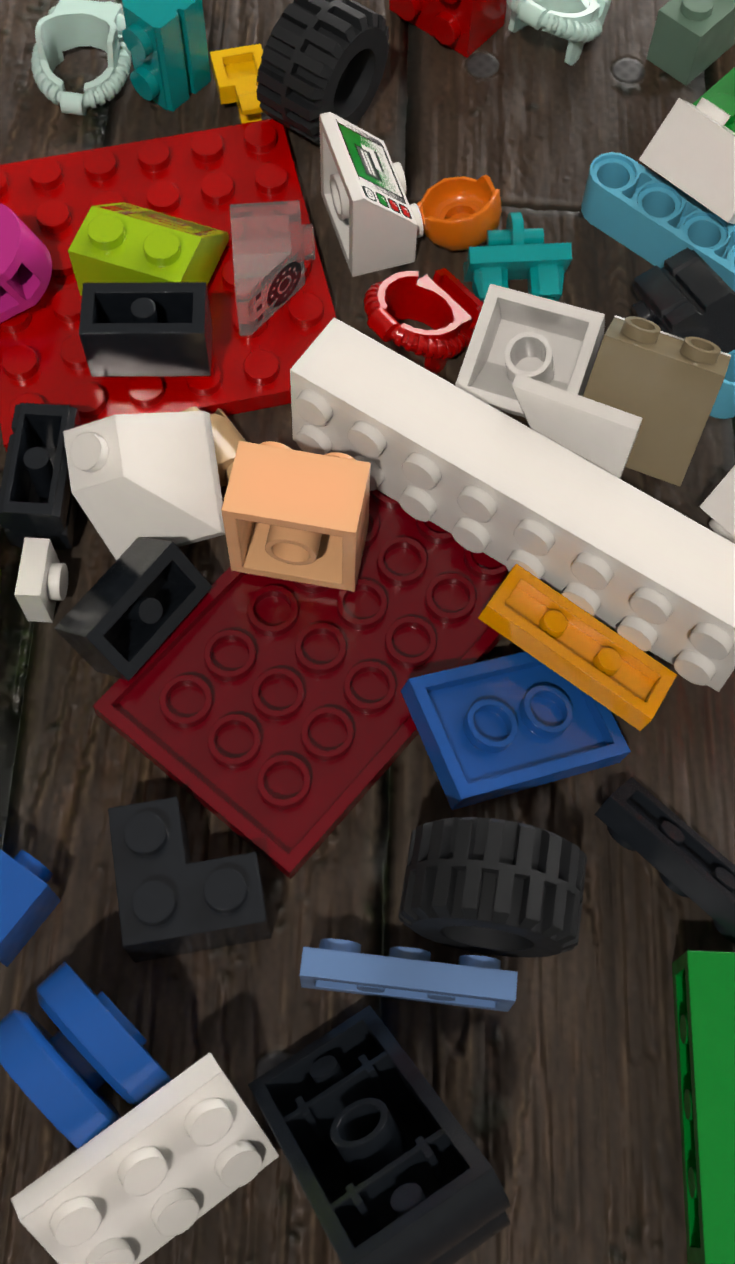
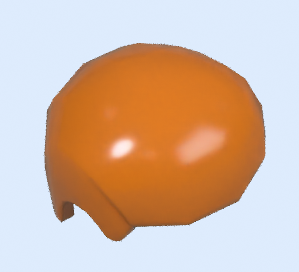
[417,175,502,252]

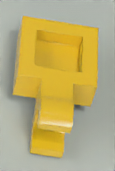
[210,43,263,124]

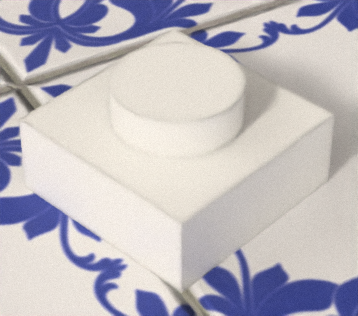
[14,537,68,623]

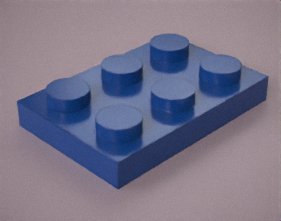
[401,652,631,810]

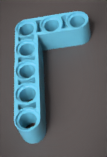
[581,152,735,419]

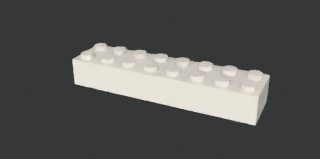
[290,317,735,692]

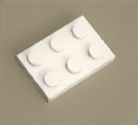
[11,1052,279,1264]

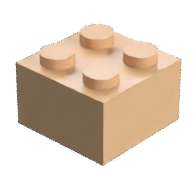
[221,441,371,592]

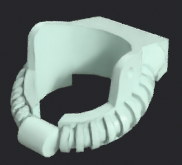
[31,0,131,116]
[506,0,612,66]

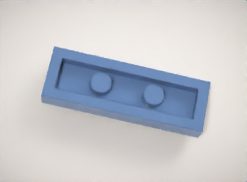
[299,938,518,1012]

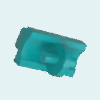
[463,212,572,302]

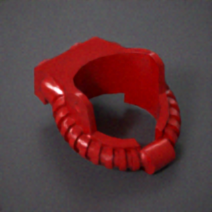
[364,268,484,374]

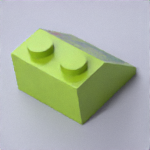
[68,202,229,296]

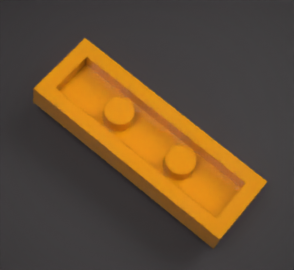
[478,564,677,731]

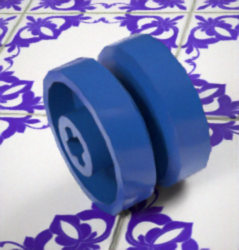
[0,961,172,1149]

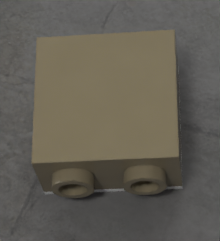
[583,315,732,487]

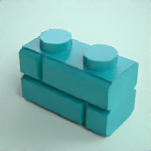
[122,0,211,111]

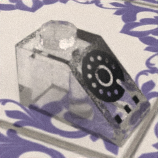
[230,200,315,336]

